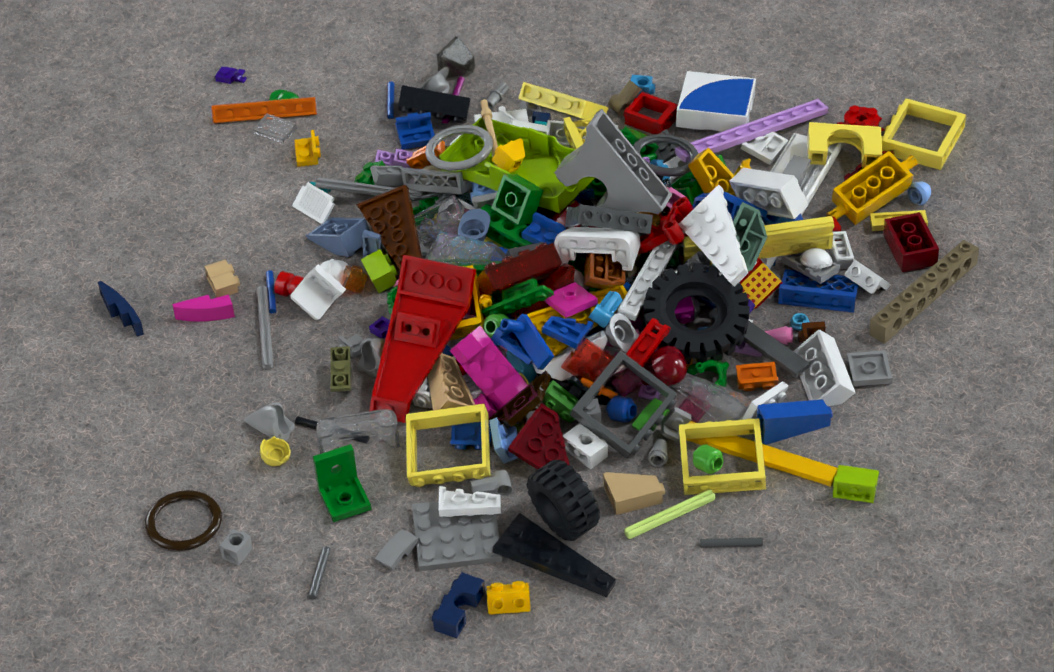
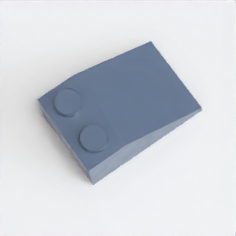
[306,217,370,257]

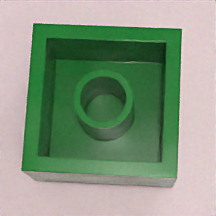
[492,174,544,225]

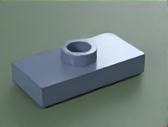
[362,230,382,258]

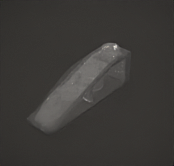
[672,373,752,422]

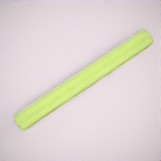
[624,489,715,539]

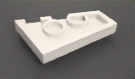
[742,381,789,420]
[439,486,501,517]

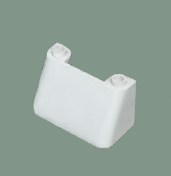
[554,227,640,271]

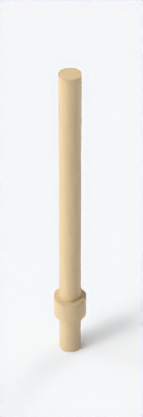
[480,99,498,167]

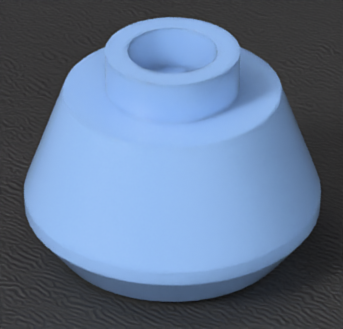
[907,181,931,205]

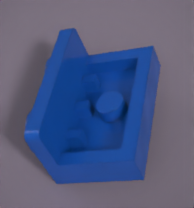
[450,422,492,450]

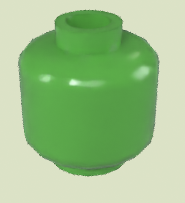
[483,313,510,338]
[693,444,723,474]

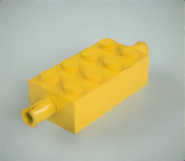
[826,151,918,225]

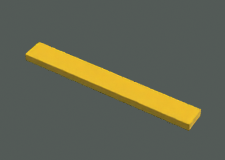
[686,421,838,487]

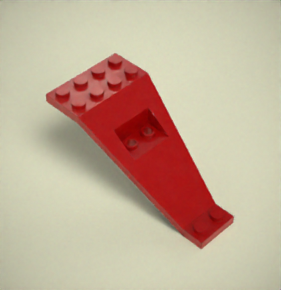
[369,255,476,423]

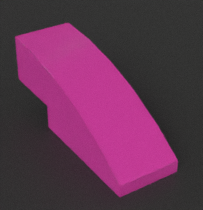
[172,294,235,322]

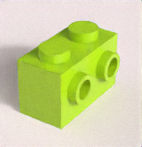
[361,249,398,293]

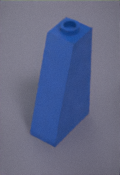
[757,399,833,445]

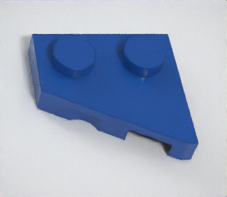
[541,316,594,349]

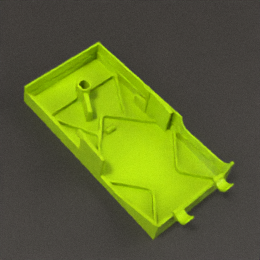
[439,116,595,213]

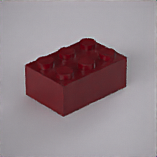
[883,212,939,272]

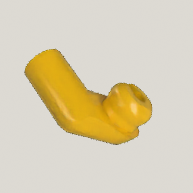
[478,294,492,309]

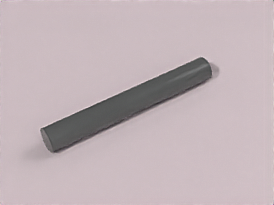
[700,537,763,547]
[308,546,331,599]

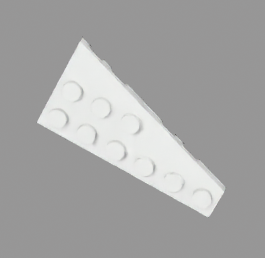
[678,185,748,287]

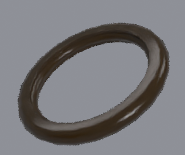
[145,490,222,551]

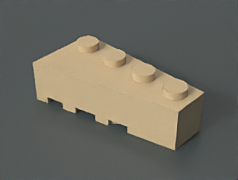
[428,353,475,410]

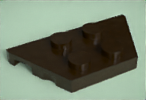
[489,370,551,427]

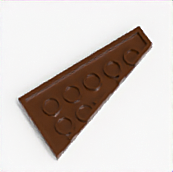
[356,184,422,270]

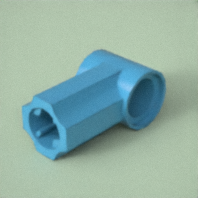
[588,291,623,329]

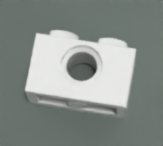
[563,423,608,470]

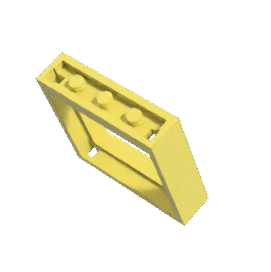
[518,82,608,119]
[881,99,966,170]
[406,404,491,487]
[679,418,766,495]

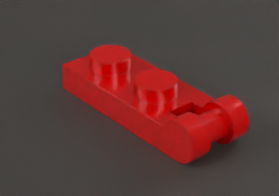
[626,318,670,367]

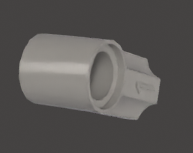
[470,470,513,497]

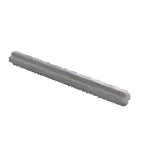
[316,178,423,200]
[257,286,273,370]

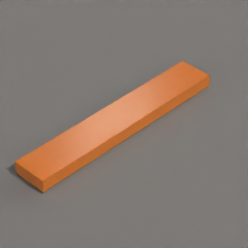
[211,97,317,123]

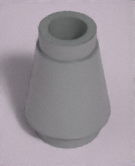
[648,439,668,467]

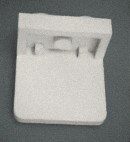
[290,264,346,320]

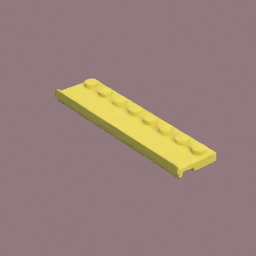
[683,216,834,266]

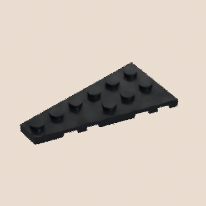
[493,513,616,597]

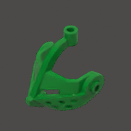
[686,360,729,397]

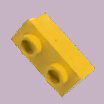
[294,130,321,167]

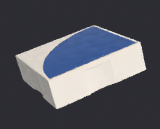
[676,71,756,132]

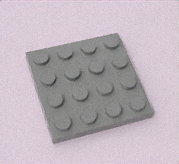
[412,501,502,571]

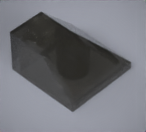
[437,36,475,81]

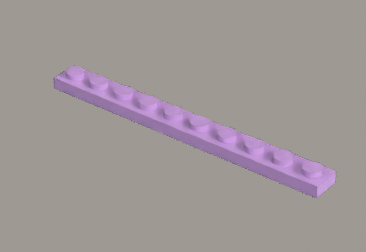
[675,99,828,163]

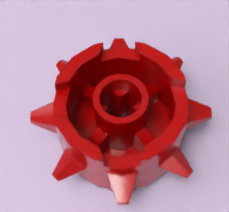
[837,105,885,131]

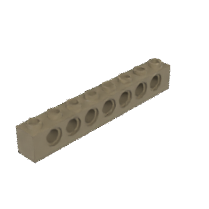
[869,240,979,344]

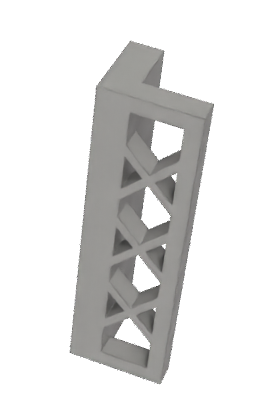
[401,168,472,194]

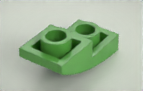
[632,398,670,431]

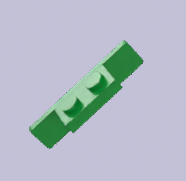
[481,278,554,317]

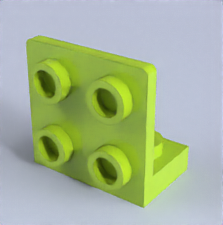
[833,465,879,503]

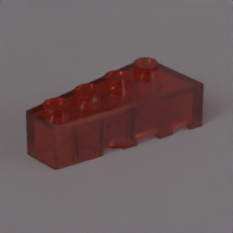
[477,242,562,297]

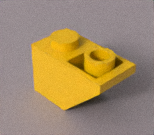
[492,138,525,173]

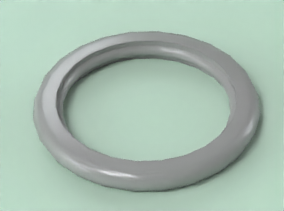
[425,125,493,171]

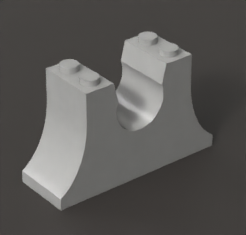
[554,109,672,214]

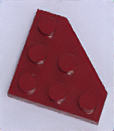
[507,403,570,470]

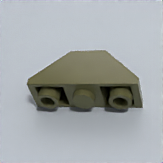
[331,346,352,392]

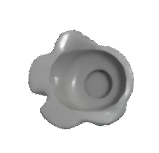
[357,338,385,378]
[244,402,295,441]

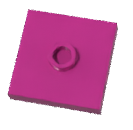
[544,282,598,318]

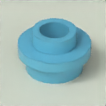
[790,313,809,331]

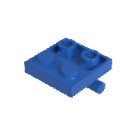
[395,112,435,150]

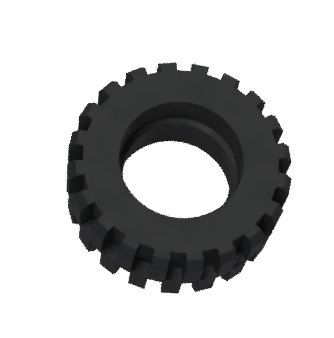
[526,460,600,541]

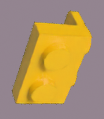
[487,581,531,614]

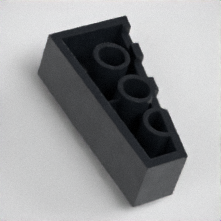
[398,85,471,123]

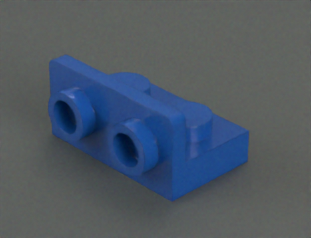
[522,212,566,253]

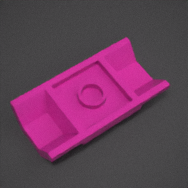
[450,326,528,410]

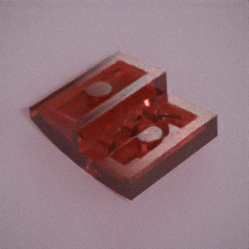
[561,337,615,382]

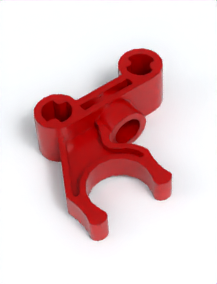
[637,197,693,255]

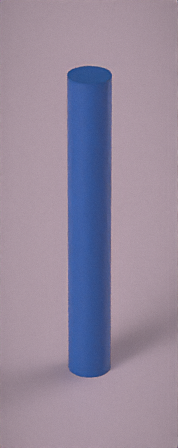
[387,81,394,119]
[266,270,276,314]

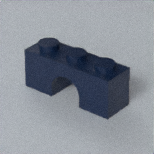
[431,572,485,639]

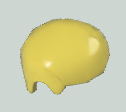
[260,436,291,466]

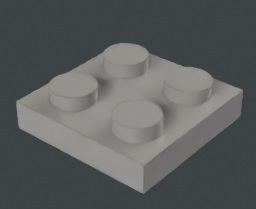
[847,350,892,387]

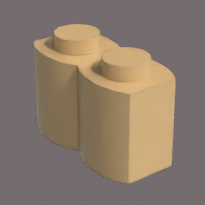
[204,260,240,298]

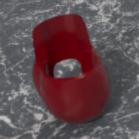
[639,346,687,387]

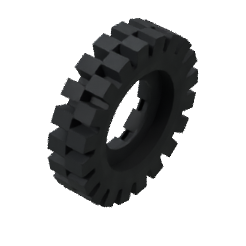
[643,263,750,364]

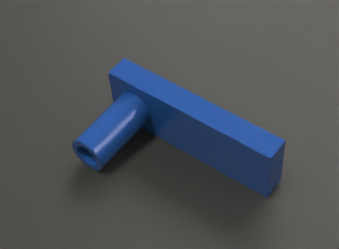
[500,314,554,370]

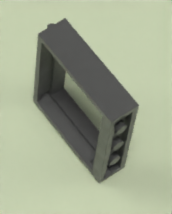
[570,350,677,458]

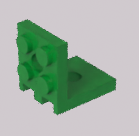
[312,444,372,523]

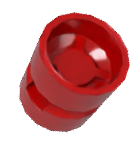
[274,271,304,297]

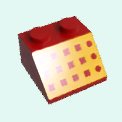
[739,258,783,309]

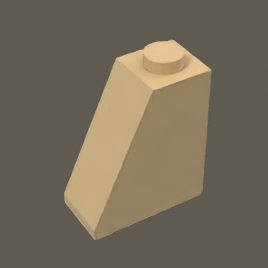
[603,472,665,515]

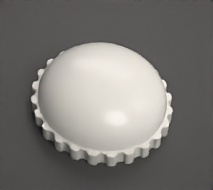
[800,248,832,269]

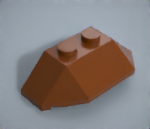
[584,253,625,289]

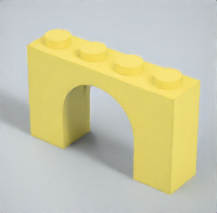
[807,122,882,168]

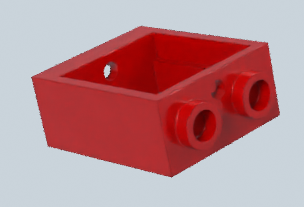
[623,92,678,134]

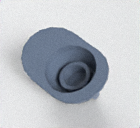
[458,209,490,249]

